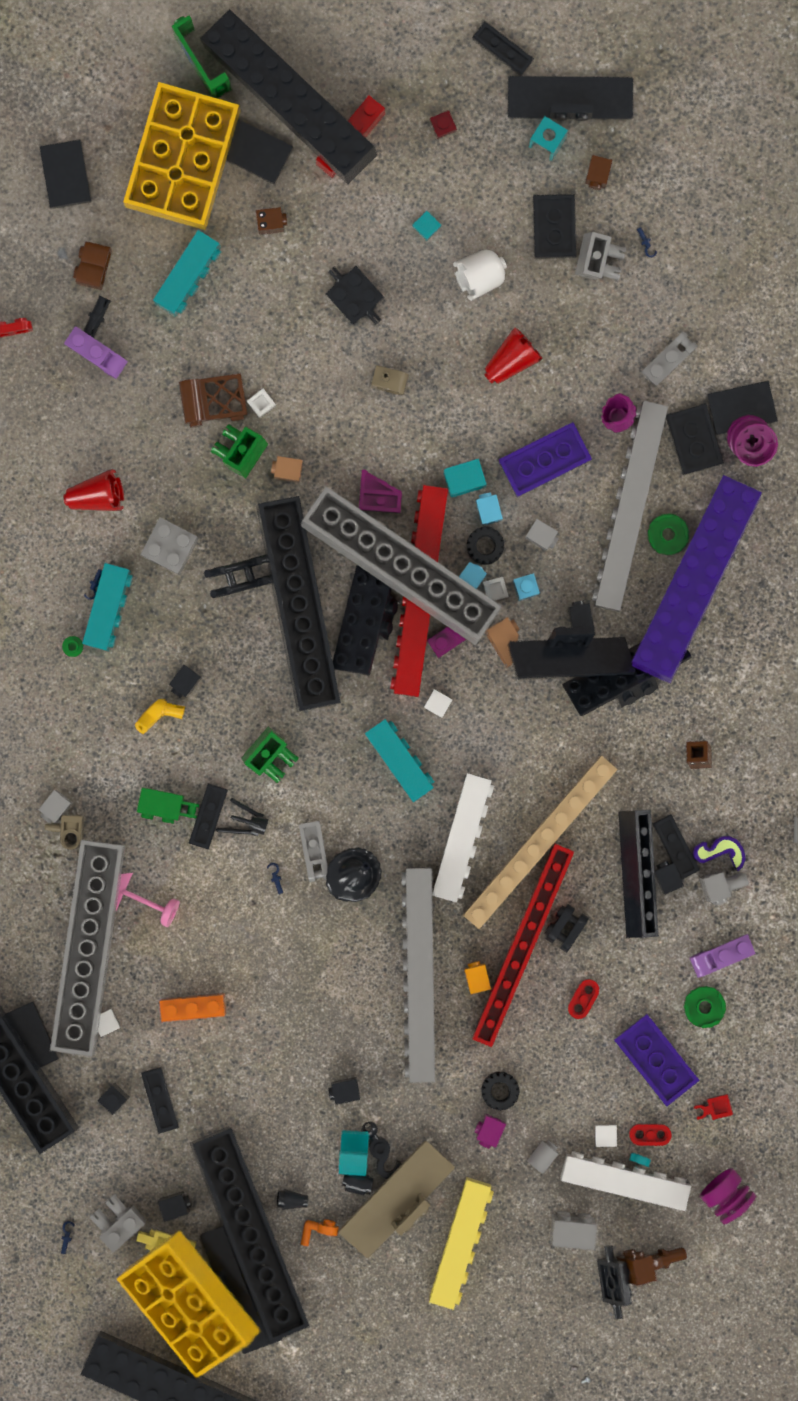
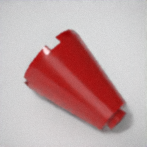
[484,327,543,384]
[63,469,124,511]

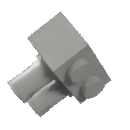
[575,232,626,281]
[699,871,749,905]
[89,1194,147,1253]

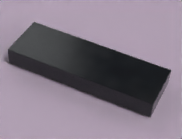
[472,21,534,76]
[189,783,228,850]
[652,814,700,880]
[141,1066,179,1134]

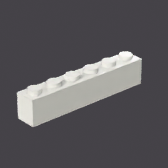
[432,774,494,902]
[560,1151,691,1211]

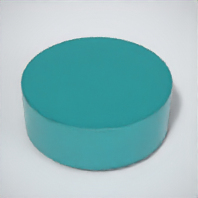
[629,1152,651,1167]

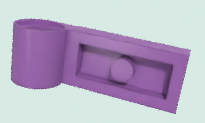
[64,326,128,379]
[690,934,756,978]

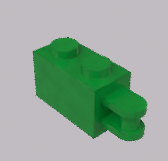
[137,787,199,824]

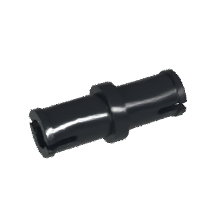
[83,295,111,338]

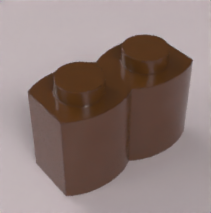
[73,241,112,290]

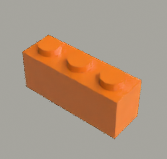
[159,993,226,1022]

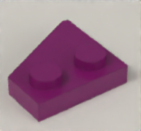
[359,469,402,513]

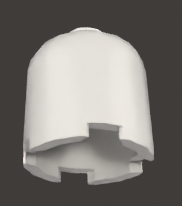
[453,250,507,301]

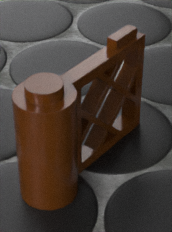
[179,373,247,428]

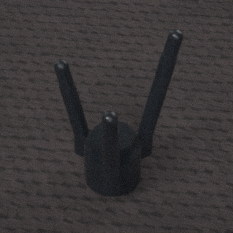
[216,798,269,837]

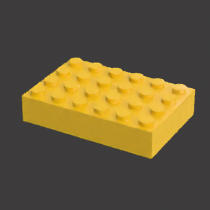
[123,82,240,230]
[116,1230,260,1378]

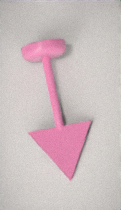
[116,873,180,927]

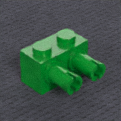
[211,424,268,479]
[241,726,299,783]

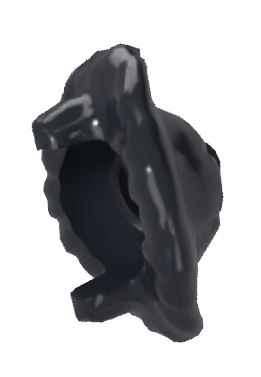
[326,847,382,902]

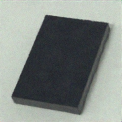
[226,119,293,185]
[39,139,92,209]
[533,194,576,259]
[707,380,778,435]
[666,403,724,476]
[6,1001,59,1067]

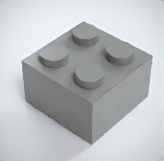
[141,518,199,575]
[550,1211,597,1250]

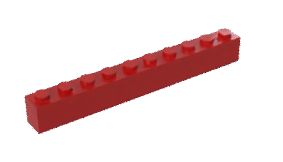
[390,485,448,698]
[472,843,574,1048]

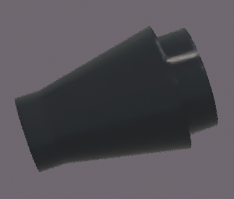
[277,1189,308,1210]

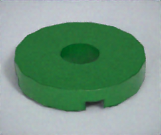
[647,513,689,555]
[684,986,726,1028]

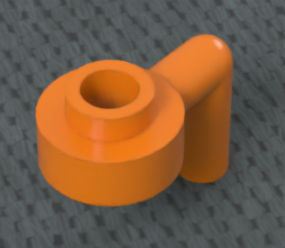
[300,1219,339,1246]

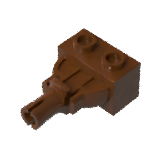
[616,1247,687,1286]

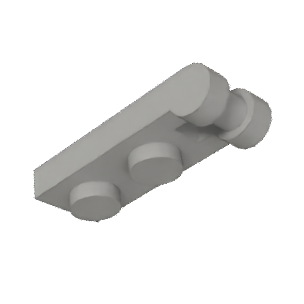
[641,331,698,387]
[299,821,328,882]

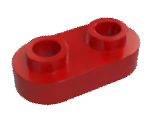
[0,318,33,338]
[568,979,600,1019]
[629,1123,672,1146]

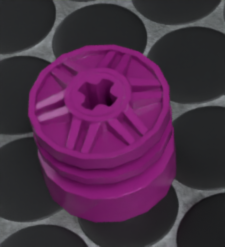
[727,415,778,467]
[699,1167,757,1225]

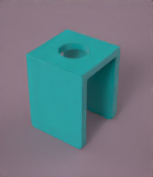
[529,116,568,161]
[444,459,487,498]
[339,1130,369,1176]

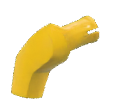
[135,698,185,734]

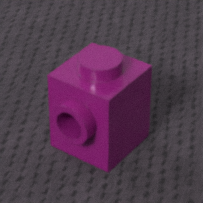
[474,1114,506,1149]

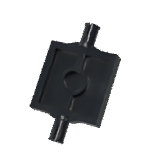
[325,266,385,326]
[597,1245,632,1319]

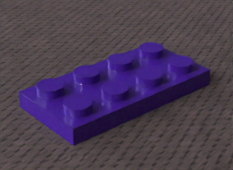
[498,422,592,498]
[614,1013,700,1107]

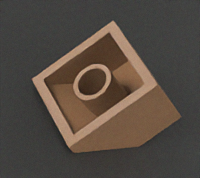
[485,617,520,668]

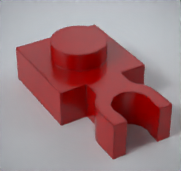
[694,1094,733,1120]

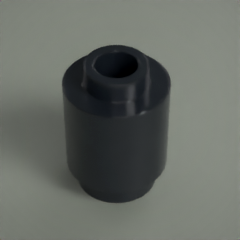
[342,1174,374,1196]

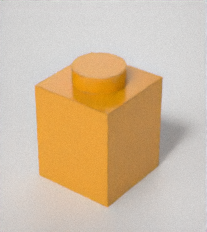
[464,961,491,994]

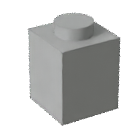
[525,519,559,551]
[39,790,73,823]

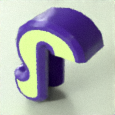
[692,836,745,871]

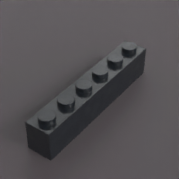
[618,810,659,938]

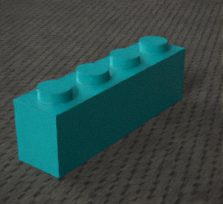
[153,230,221,317]
[82,563,133,652]
[365,719,434,802]

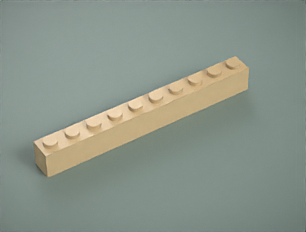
[463,756,618,929]

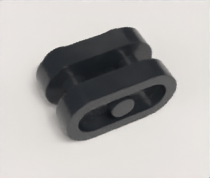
[544,904,589,953]

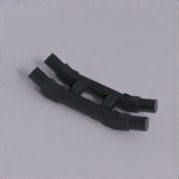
[204,554,271,598]

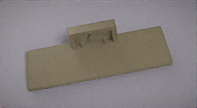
[338,1140,455,1258]

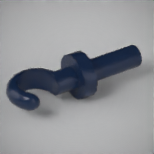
[636,227,657,258]
[84,569,103,600]
[267,863,283,895]
[61,1221,75,1254]

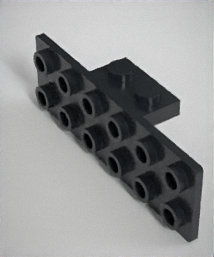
[508,76,633,121]
[333,565,398,675]
[508,626,635,679]
[562,642,692,716]
[200,1226,282,1354]

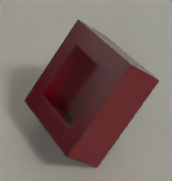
[430,110,457,139]

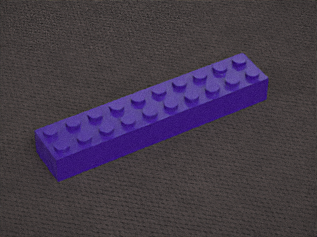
[632,475,762,684]

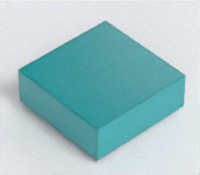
[412,211,442,241]

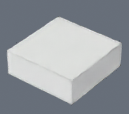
[247,389,276,418]
[483,577,509,601]
[424,689,452,718]
[98,1008,121,1037]
[595,1125,617,1147]

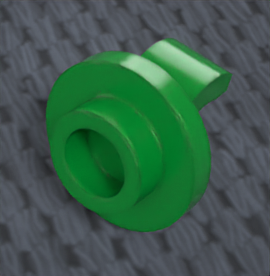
[62,636,84,657]

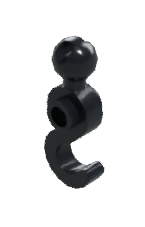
[361,1121,402,1179]

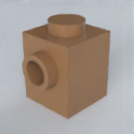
[271,456,303,483]

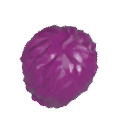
[601,393,637,433]

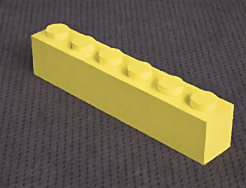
[429,1177,494,1310]

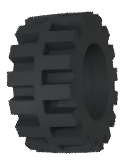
[467,526,504,565]
[481,1071,519,1111]

